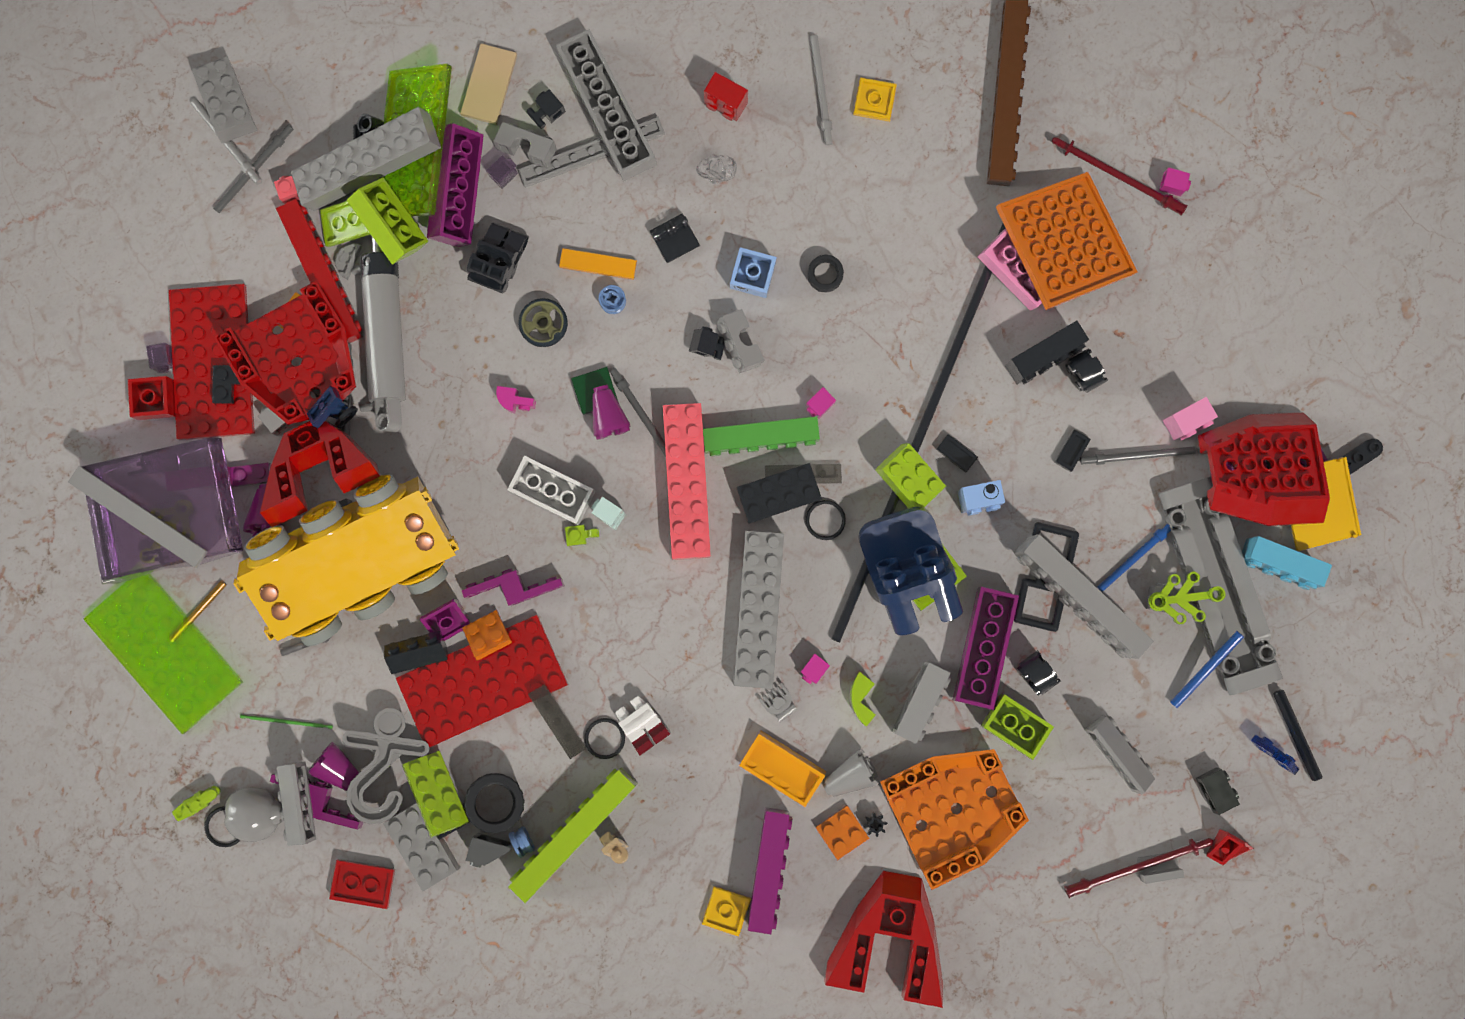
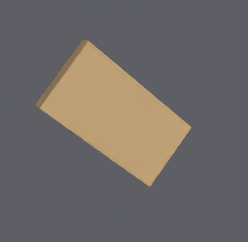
[460,44,517,125]

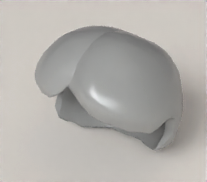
[224,787,283,842]

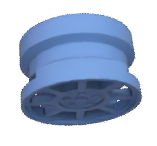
[599,285,626,314]
[509,826,535,858]

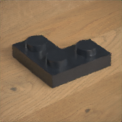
[212,365,241,404]

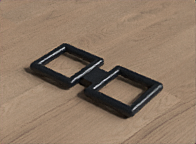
[1014,522,1079,632]

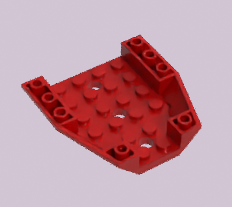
[213,281,356,425]
[1198,412,1330,526]

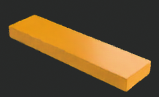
[559,248,637,280]

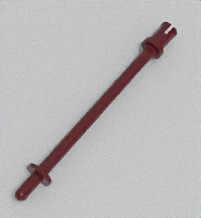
[1051,137,1188,216]
[1064,838,1213,899]

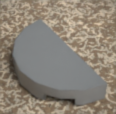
[335,243,362,280]

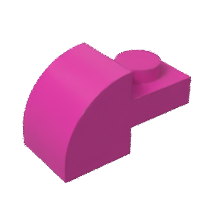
[496,386,536,414]

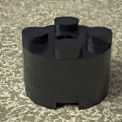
[1065,348,1108,393]
[1017,650,1061,696]

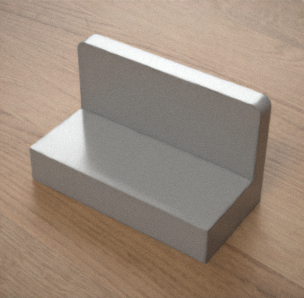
[1137,853,1185,884]

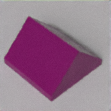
[420,599,471,641]

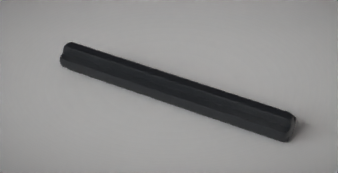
[1273,690,1323,781]

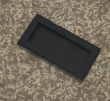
[1054,429,1091,472]
[936,434,978,473]

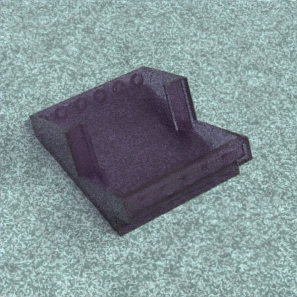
[82,438,243,585]

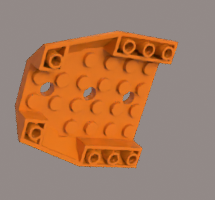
[880,749,1029,890]

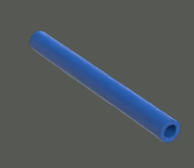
[1170,631,1244,708]

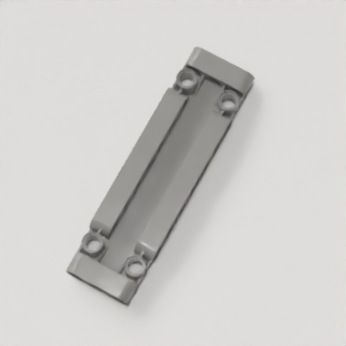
[1158,477,1283,695]

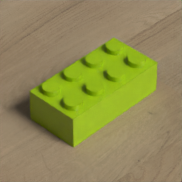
[346,178,429,265]

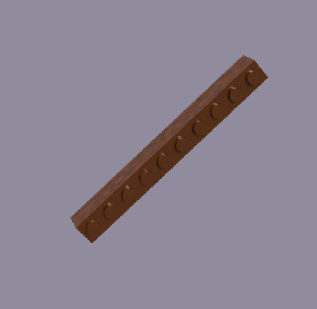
[987,0,1031,186]

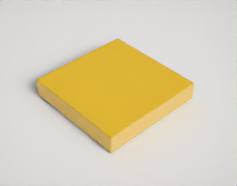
[853,77,897,122]
[702,886,751,937]

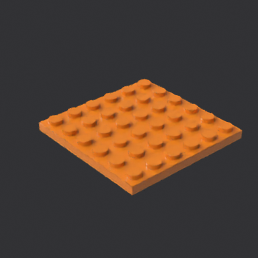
[996,172,1138,310]

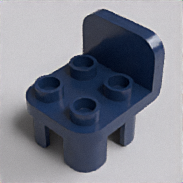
[858,507,963,635]

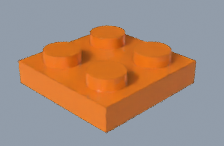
[462,610,512,661]
[815,805,870,861]

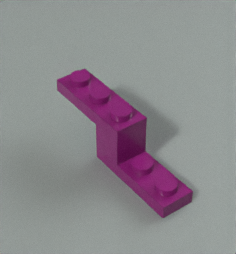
[166,462,271,492]
[462,568,565,606]
[270,774,363,830]

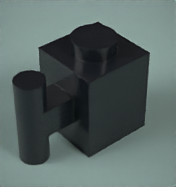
[526,89,566,129]
[689,326,725,360]

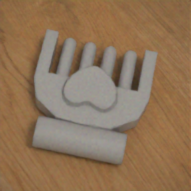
[759,682,797,722]

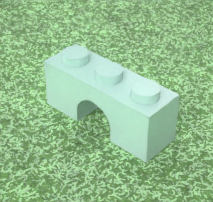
[591,497,626,530]

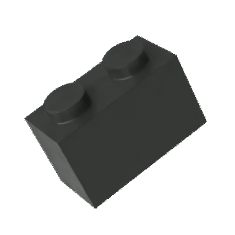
[1196,768,1240,815]

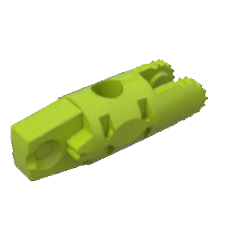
[172,785,221,822]

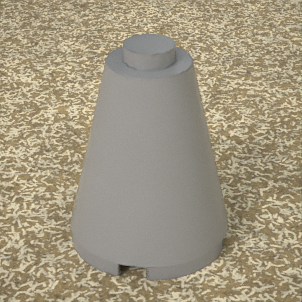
[823,749,880,797]

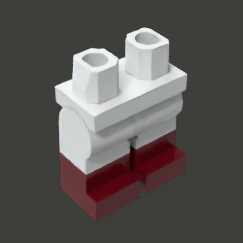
[615,695,671,756]

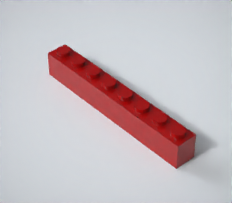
[276,199,363,344]

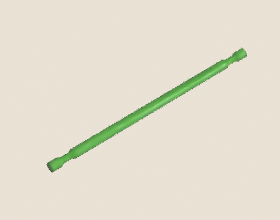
[240,714,333,729]

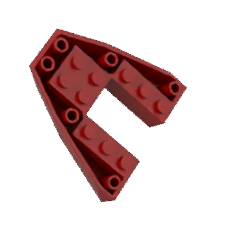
[260,420,380,527]
[824,870,943,1008]

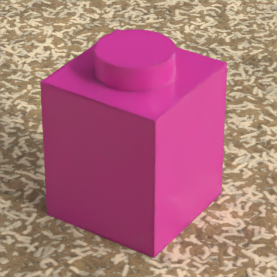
[1159,167,1191,197]
[806,387,836,419]
[800,654,830,684]

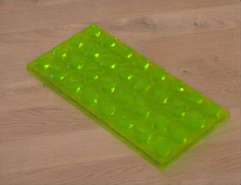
[380,64,452,216]
[83,568,243,734]

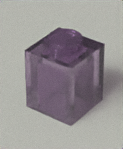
[486,155,518,189]
[146,343,173,373]

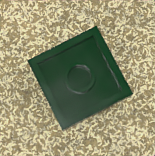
[571,367,619,415]

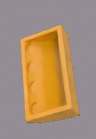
[739,730,826,807]

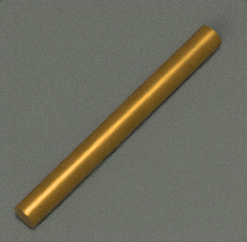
[169,580,227,643]

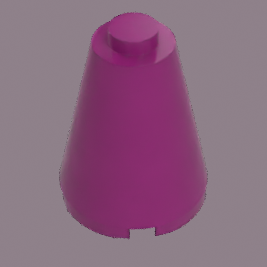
[308,742,360,791]

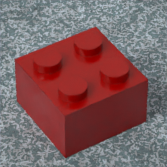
[704,72,748,121]
[128,376,175,420]

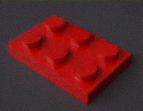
[329,859,395,909]

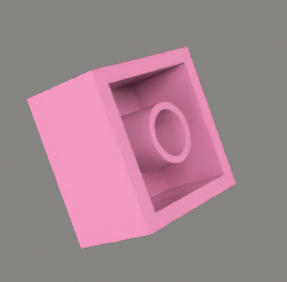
[1163,397,1218,441]

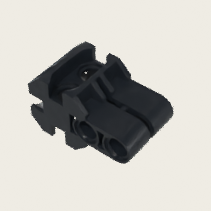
[467,222,529,294]

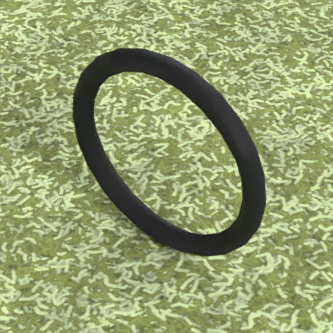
[805,500,846,540]
[584,718,625,759]
[204,806,240,848]

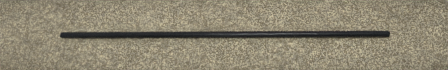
[831,223,1006,643]

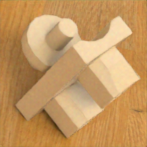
[599,832,629,864]

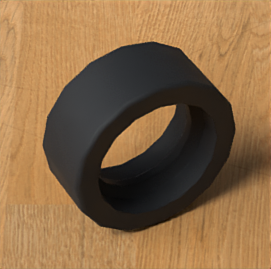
[807,254,844,293]

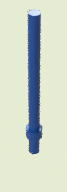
[1097,524,1175,592]

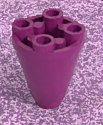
[593,385,631,440]
[243,484,283,537]

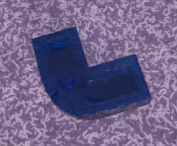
[1251,735,1299,775]

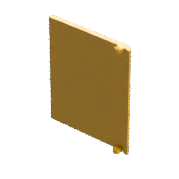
[1291,457,1361,551]

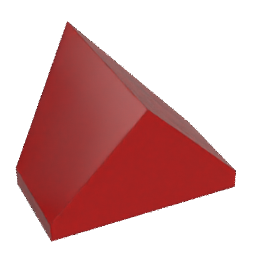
[1206,829,1254,866]

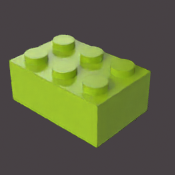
[875,443,946,508]
[980,694,1054,760]

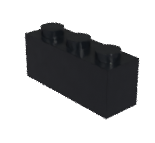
[384,631,448,675]

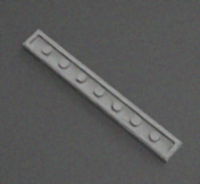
[518,116,665,188]
[68,466,208,568]

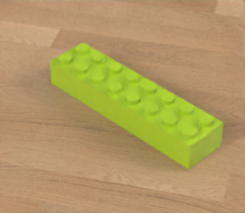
[508,767,638,903]

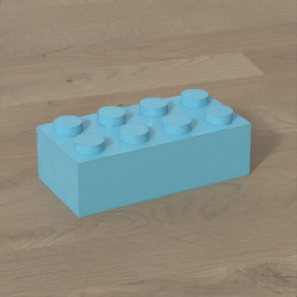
[1242,536,1332,590]

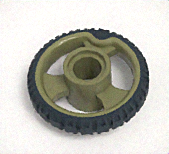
[518,298,568,347]

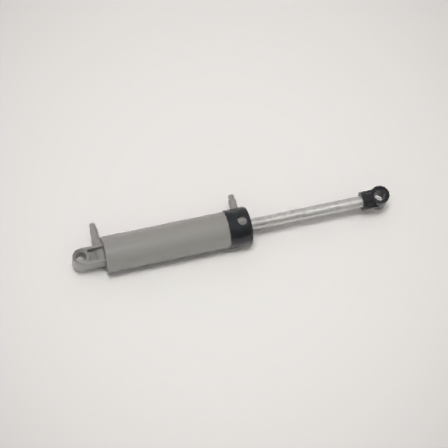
[352,114,406,432]

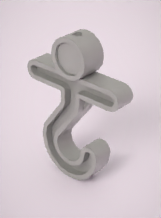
[342,708,429,824]

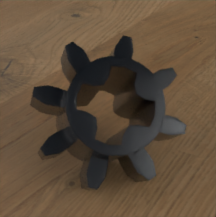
[863,812,888,837]

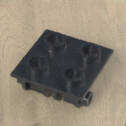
[650,213,700,263]

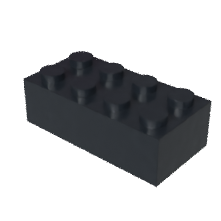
[1005,320,1089,385]
[736,463,822,524]

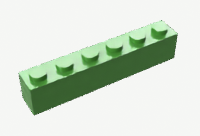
[703,416,820,456]

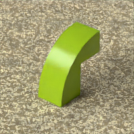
[850,672,876,727]

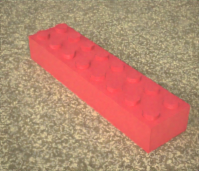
[663,403,711,560]

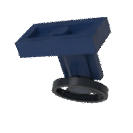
[307,386,358,428]

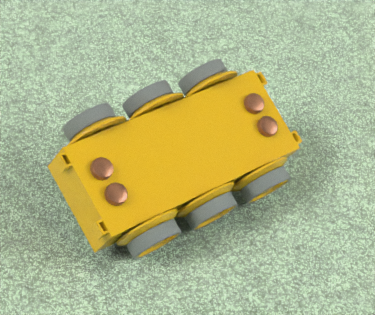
[233,473,459,646]

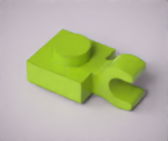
[565,525,600,546]

